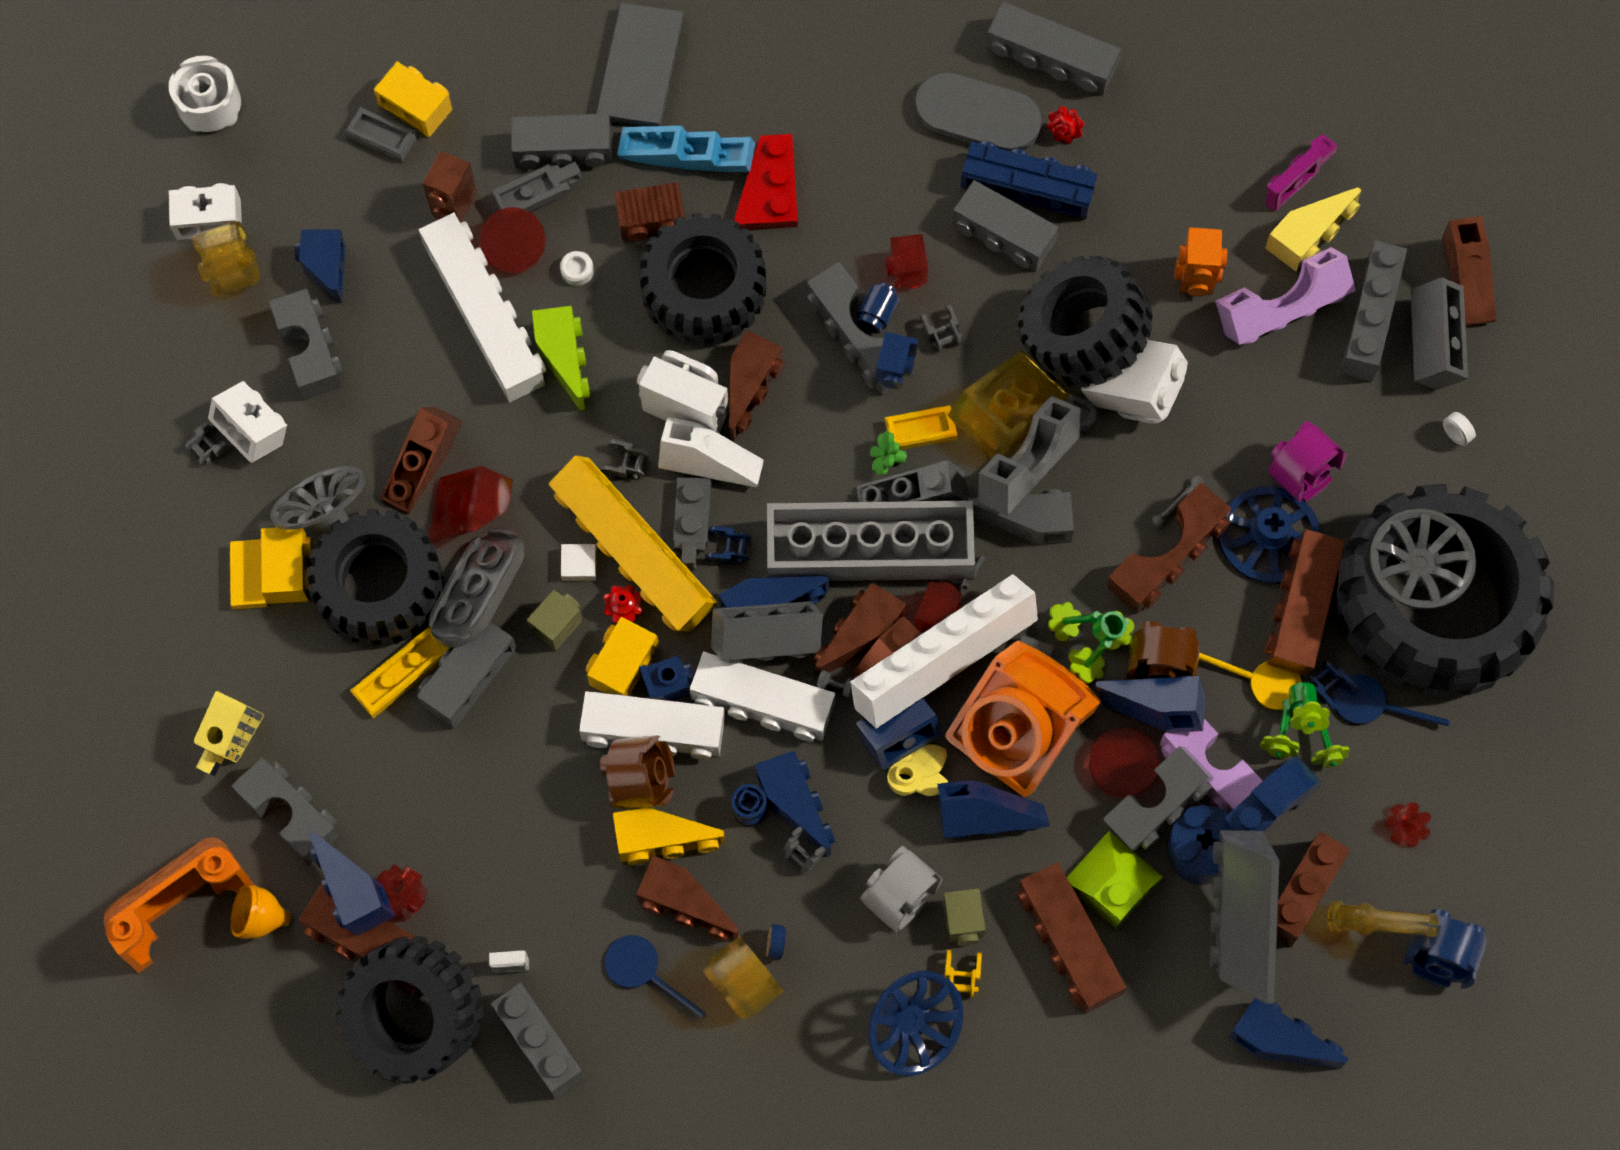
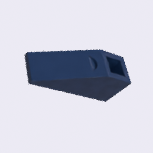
[719,576,829,608]
[1096,676,1206,733]
[755,750,835,857]
[937,780,1049,839]
[309,832,395,936]
[1228,998,1349,1069]

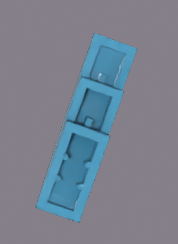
[617,126,755,172]

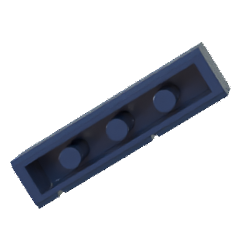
[960,141,1098,219]

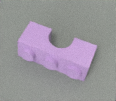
[1160,719,1262,813]

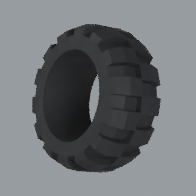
[1334,484,1554,698]

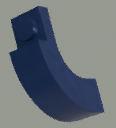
[1224,756,1323,832]

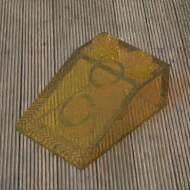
[947,350,1069,458]

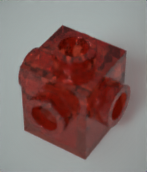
[376,864,428,921]

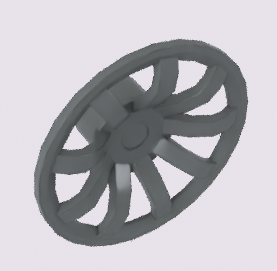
[270,466,365,534]
[1370,509,1476,609]

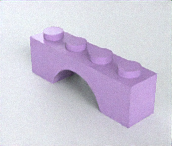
[1216,247,1356,345]

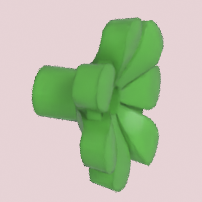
[870,431,907,475]

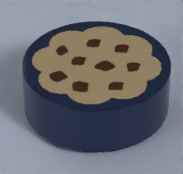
[766,924,786,961]

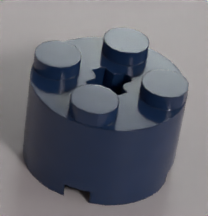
[1167,805,1233,885]
[1403,909,1487,989]

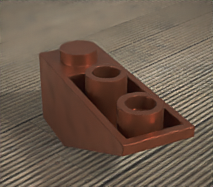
[1442,216,1496,326]
[729,330,785,442]
[380,406,463,514]
[813,583,907,677]
[636,856,739,941]

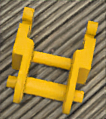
[945,950,982,998]

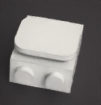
[1081,340,1188,424]
[637,350,729,434]

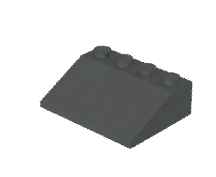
[1210,831,1279,1004]

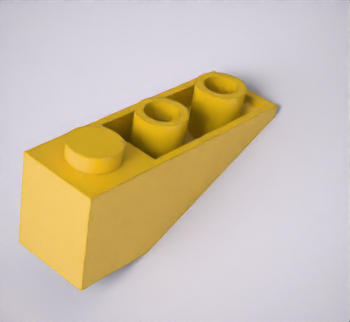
[613,807,726,865]

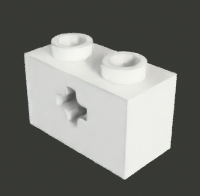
[169,183,242,240]
[208,381,287,463]

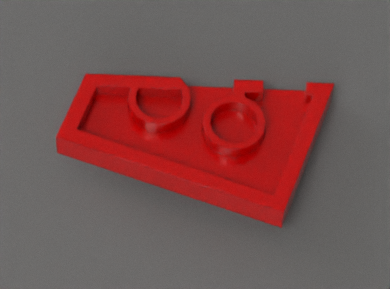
[734,134,798,230]

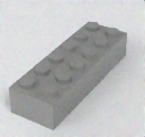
[767,501,975,581]

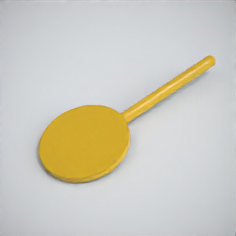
[1199,652,1302,710]

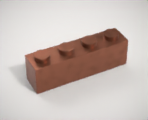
[1264,529,1345,677]
[1016,862,1127,1014]
[298,884,429,996]

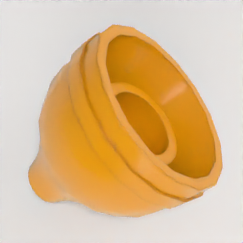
[231,885,291,939]

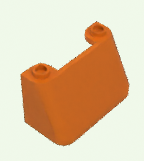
[104,837,255,973]

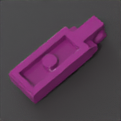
[1265,134,1338,211]

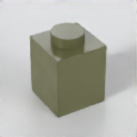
[527,590,583,651]
[943,888,986,946]

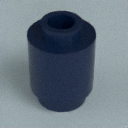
[856,283,900,334]

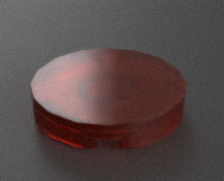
[480,207,546,273]
[1088,728,1159,798]

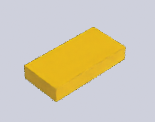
[885,405,957,450]
[230,539,267,610]

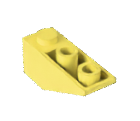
[1265,187,1362,271]

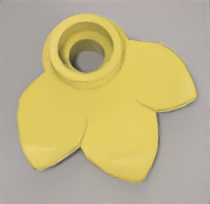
[887,744,948,796]

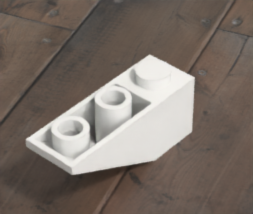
[658,417,764,488]

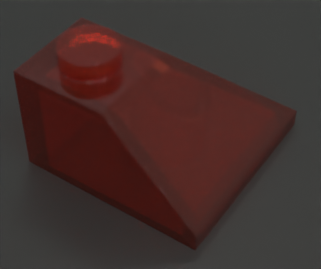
[429,466,513,542]

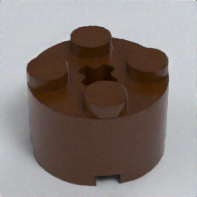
[1126,621,1200,680]
[600,735,675,809]

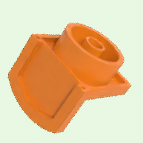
[945,640,1101,797]

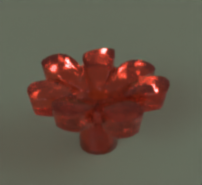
[1385,802,1431,848]

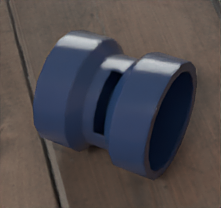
[731,784,767,827]

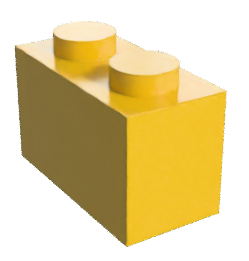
[373,61,452,137]
[261,527,314,604]
[586,617,659,696]

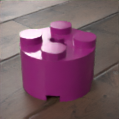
[1268,421,1347,503]

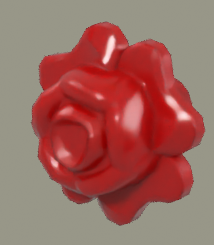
[1047,106,1085,144]
[603,585,643,623]

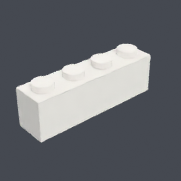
[690,651,835,742]
[579,691,725,760]

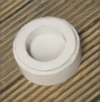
[560,251,594,286]
[1443,412,1476,446]

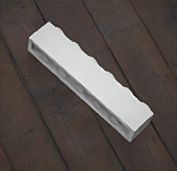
[419,213,546,403]
[850,574,1038,729]

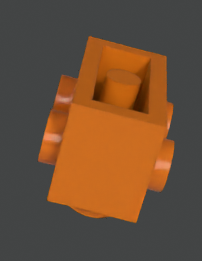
[1174,227,1228,297]

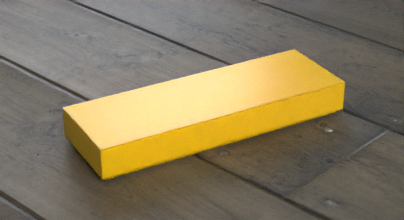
[350,626,450,719]

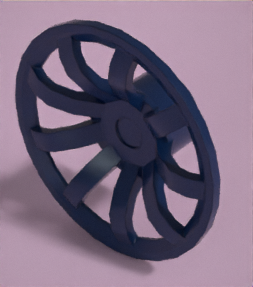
[1219,486,1321,583]
[868,971,964,1076]

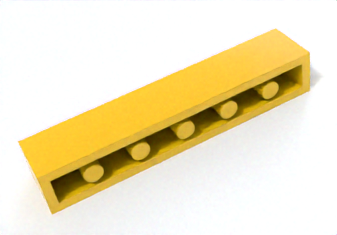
[549,455,718,632]

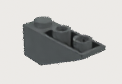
[857,460,968,502]
[968,489,1074,544]

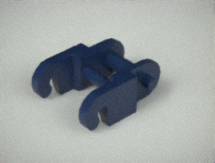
[705,526,752,565]
[1306,661,1359,711]

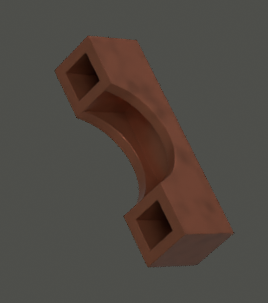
[1107,482,1232,614]

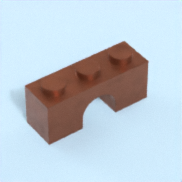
[1277,831,1351,947]

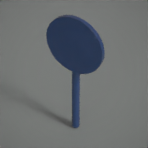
[1333,674,1450,726]
[605,935,706,1018]

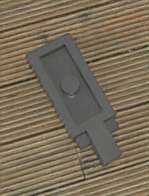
[491,162,583,223]
[673,477,711,570]

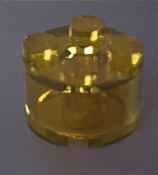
[192,221,260,297]
[703,935,785,1020]

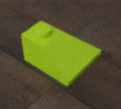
[1067,831,1163,930]

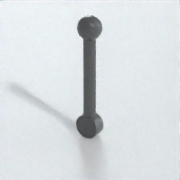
[1152,476,1204,528]

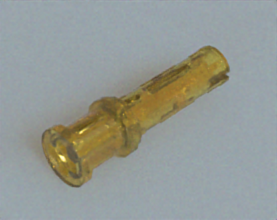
[1327,900,1439,937]

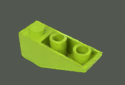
[532,306,590,410]

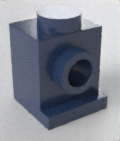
[876,332,918,389]
[639,655,694,701]

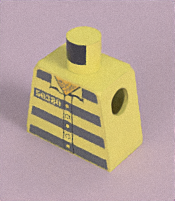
[194,691,265,776]

